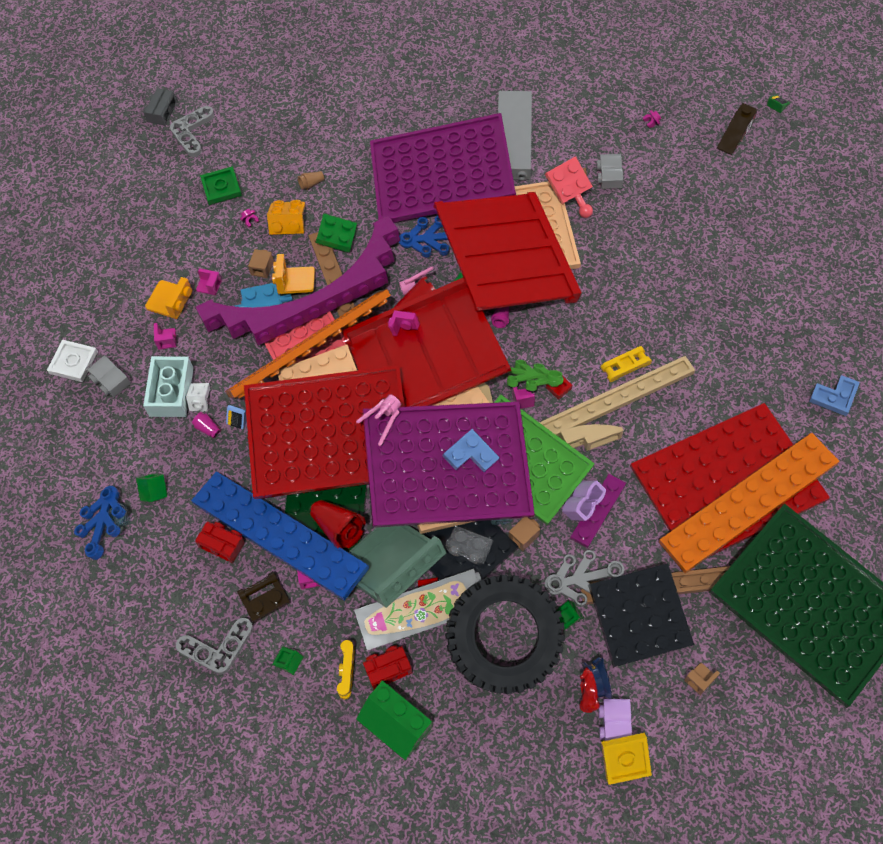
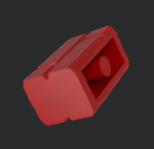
[195,522,245,564]
[363,646,413,690]

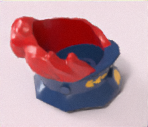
[579,657,612,713]

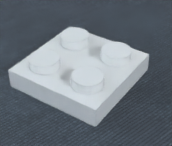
[47,340,98,382]

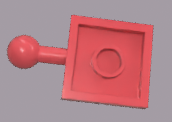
[545,156,593,218]

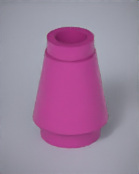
[491,306,509,328]
[192,412,221,439]

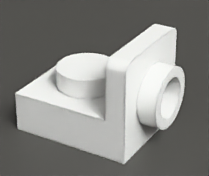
[186,383,210,411]

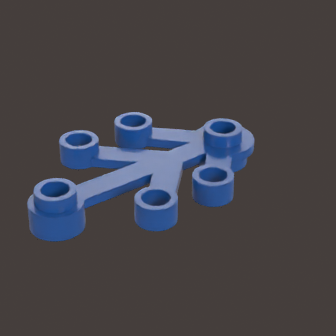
[399,216,449,258]
[74,486,126,560]

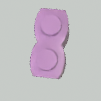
[562,481,606,521]
[598,699,632,741]

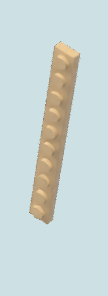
[539,356,695,436]

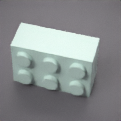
[143,356,193,417]

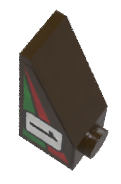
[716,103,758,155]

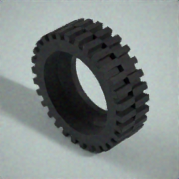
[445,575,565,694]

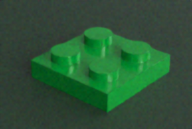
[200,166,242,205]
[315,213,357,253]

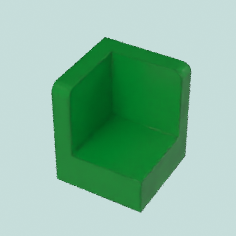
[136,473,167,502]

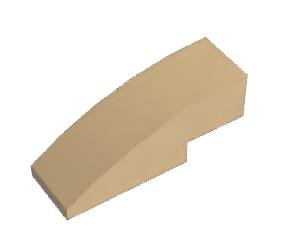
[559,424,624,451]

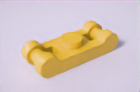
[600,346,652,383]
[337,640,355,700]

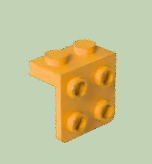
[267,200,305,235]
[272,254,315,294]
[145,277,193,319]

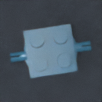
[235,283,293,307]

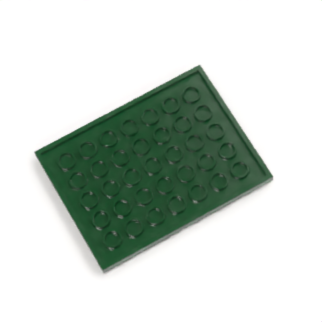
[709,503,883,708]

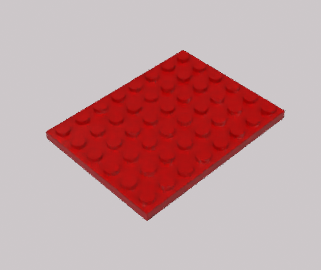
[244,365,404,499]
[630,403,830,557]

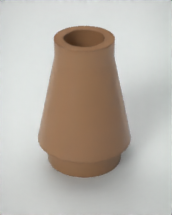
[298,171,324,190]

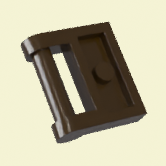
[237,572,290,623]

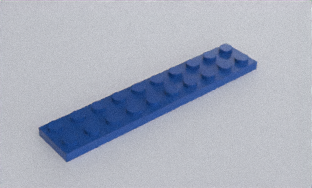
[191,471,369,601]

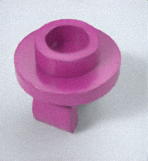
[643,110,662,128]
[240,209,259,227]

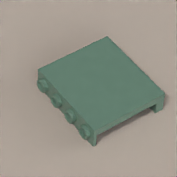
[348,526,446,608]

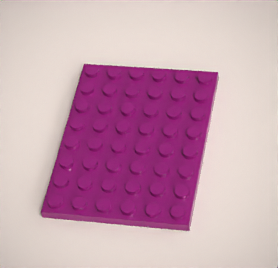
[370,113,516,223]
[363,402,535,528]

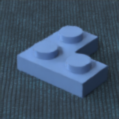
[809,375,860,416]
[443,429,499,472]

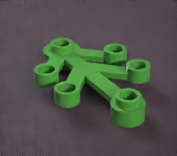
[507,360,564,391]

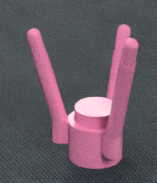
[399,267,434,295]
[356,395,401,446]

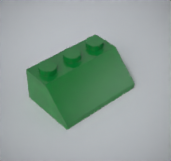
[356,681,433,761]

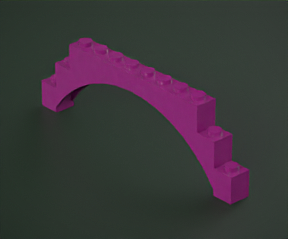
[195,216,400,346]

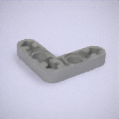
[170,106,214,157]
[176,618,253,675]

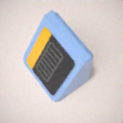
[226,405,247,429]

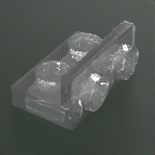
[446,526,493,564]

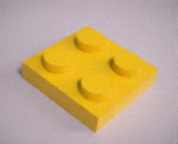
[601,733,652,785]

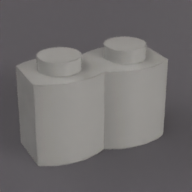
[596,154,623,189]
[87,355,131,398]

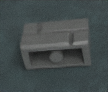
[144,88,177,126]

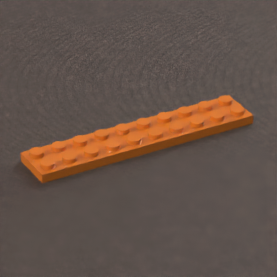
[225,289,391,399]
[659,433,840,574]

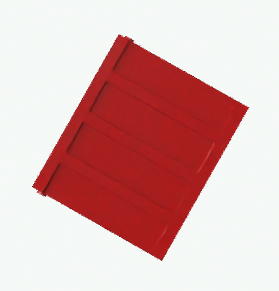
[433,192,582,311]
[342,278,511,407]

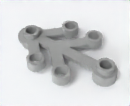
[545,550,624,607]

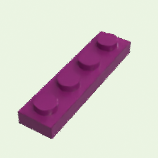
[570,474,626,548]

